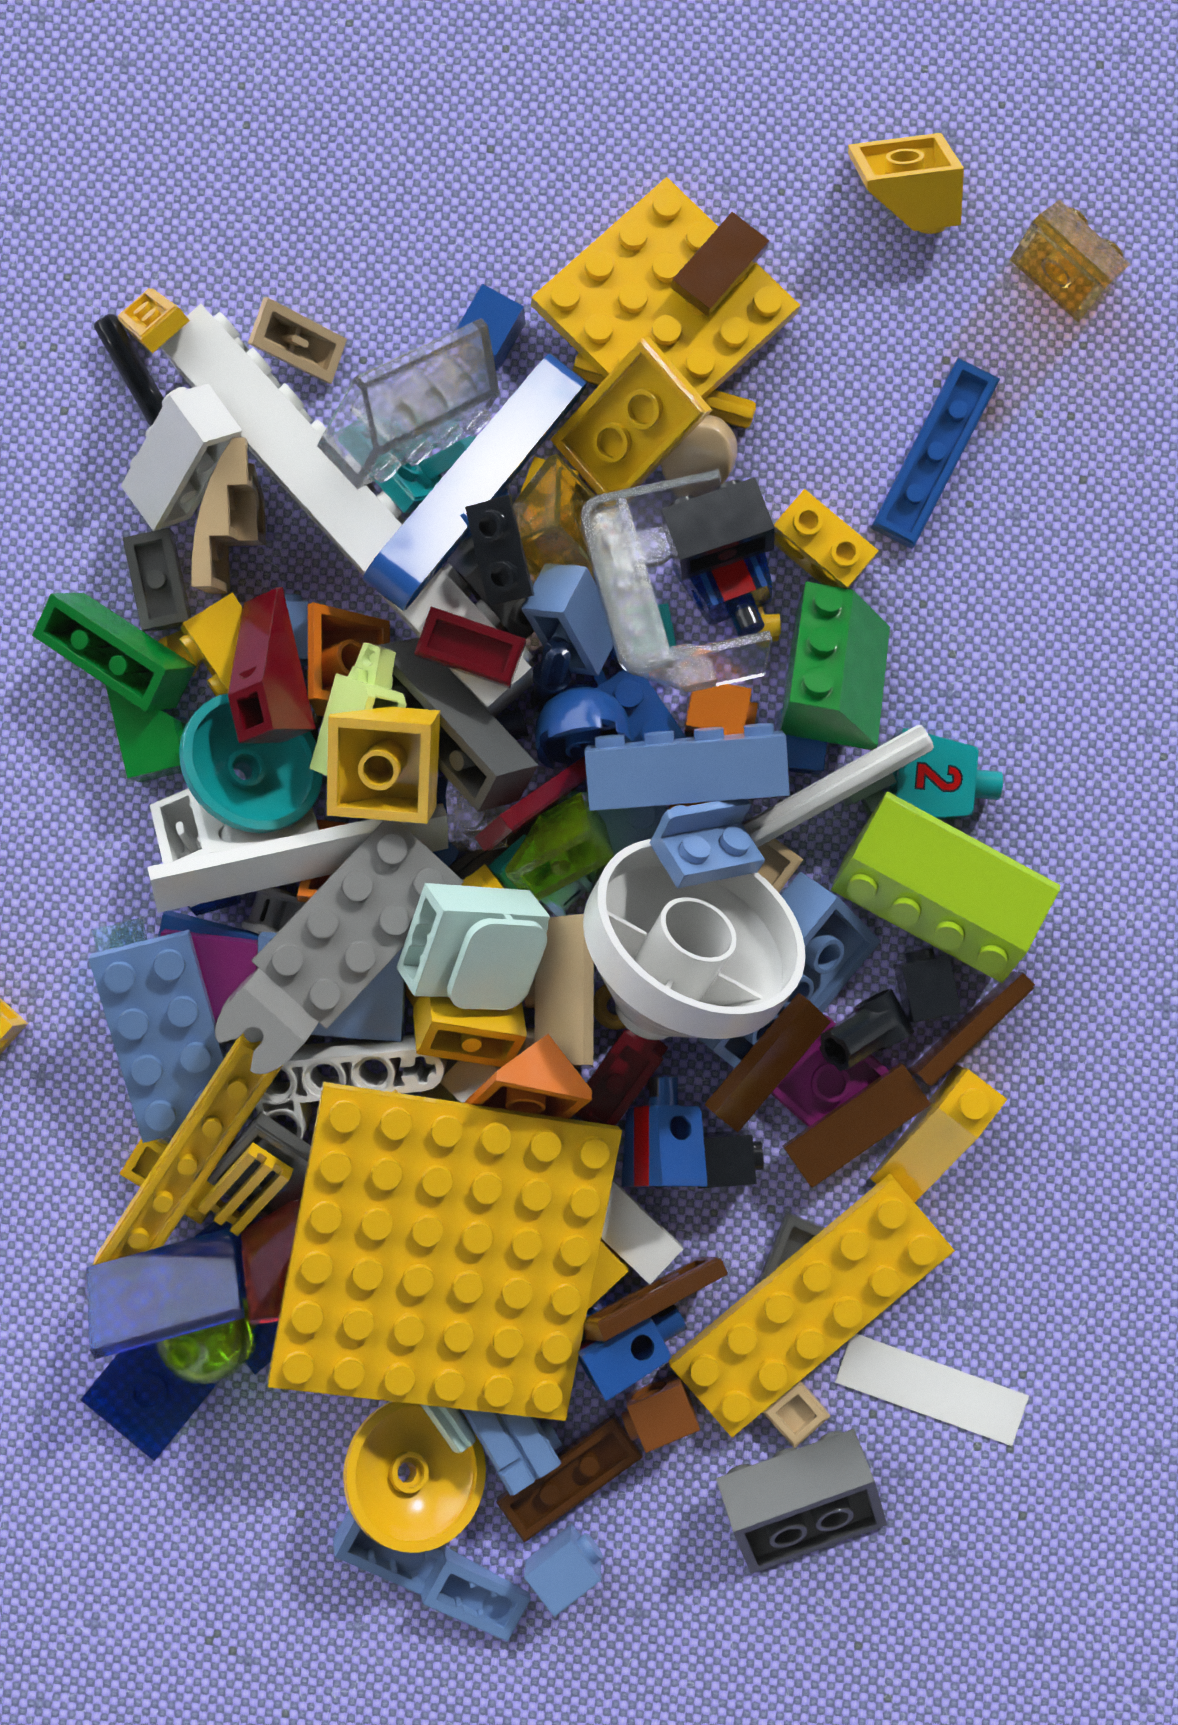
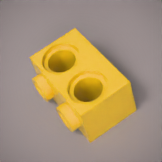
[774,489,879,589]

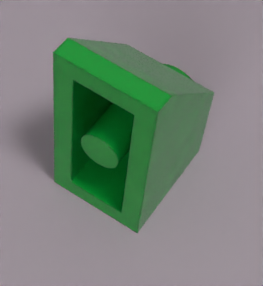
[105,685,185,783]

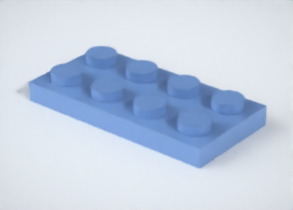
[88,930,225,1143]

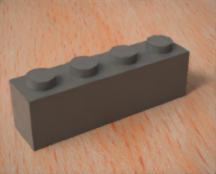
[377,638,538,812]

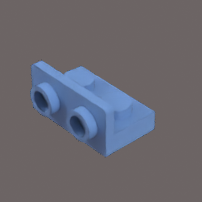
[649,799,765,889]

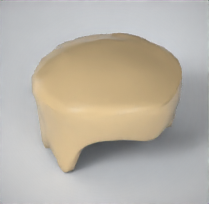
[660,415,738,496]

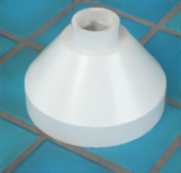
[583,839,805,1040]

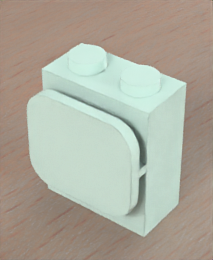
[396,883,550,1010]

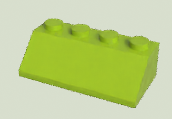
[831,791,1061,983]

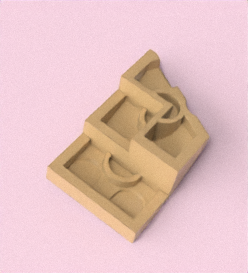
[191,437,266,594]

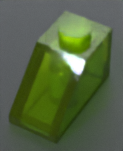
[505,792,614,901]

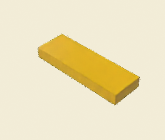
[117,288,190,354]

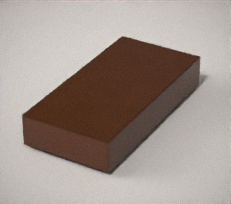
[671,212,770,317]

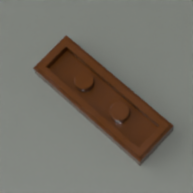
[908,971,1035,1086]
[705,993,831,1133]
[782,1063,931,1188]
[583,1257,728,1341]
[496,1413,643,1543]

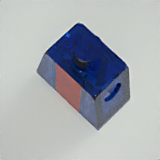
[669,547,772,638]

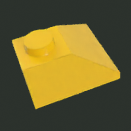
[848,133,964,234]

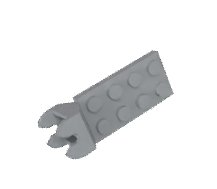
[215,820,464,1074]

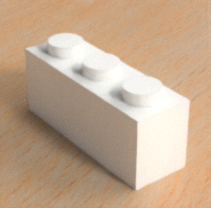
[121,384,242,531]

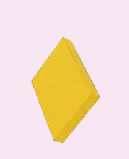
[550,336,712,511]

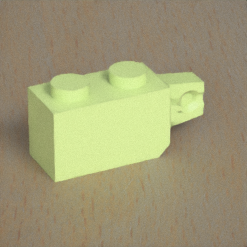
[310,643,407,776]

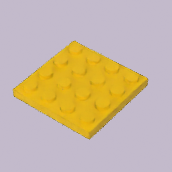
[531,177,800,400]

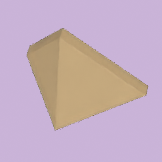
[248,297,347,384]

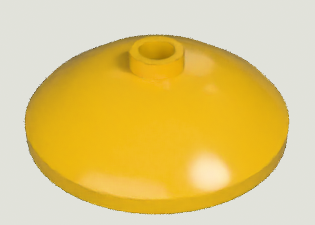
[343,1401,486,1553]

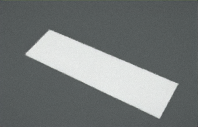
[835,1334,1029,1446]

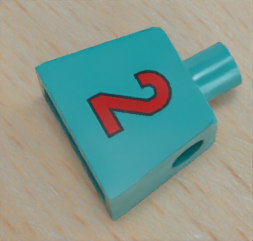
[889,728,1003,820]

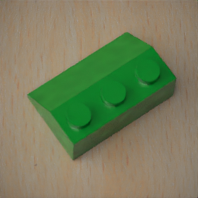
[779,581,890,750]

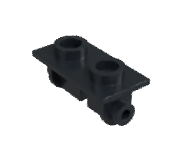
[465,494,534,606]

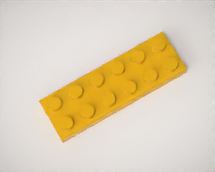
[669,1174,955,1438]

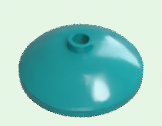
[179,693,323,833]

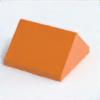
[308,602,390,716]
[464,1034,592,1119]

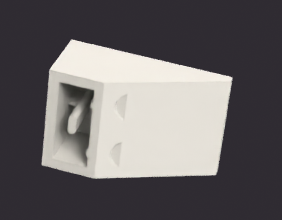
[150,788,320,908]

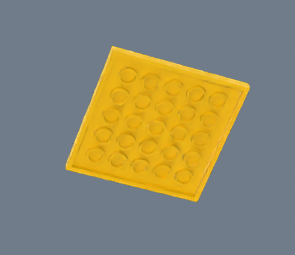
[268,1082,622,1421]

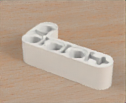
[256,1034,448,1139]

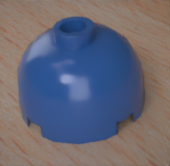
[535,684,632,769]

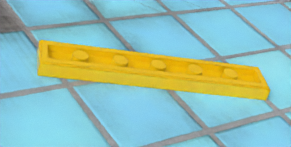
[93,1033,284,1286]

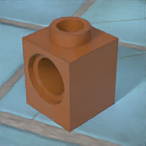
[621,1373,700,1453]

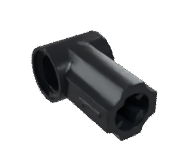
[819,988,915,1071]

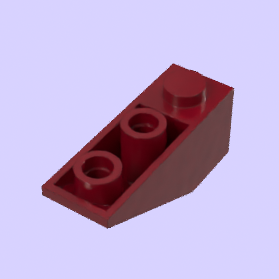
[228,587,316,743]

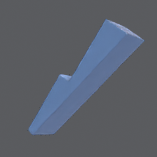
[333,1510,531,1641]

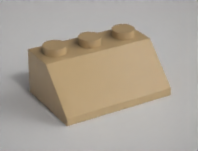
[525,914,594,1068]

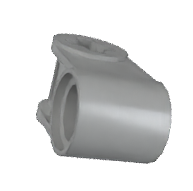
[241,887,306,934]

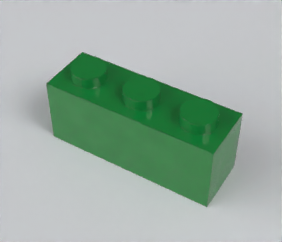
[32,593,196,712]

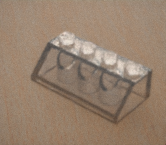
[317,318,500,490]

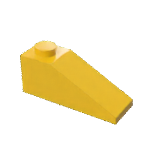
[870,1065,1008,1202]

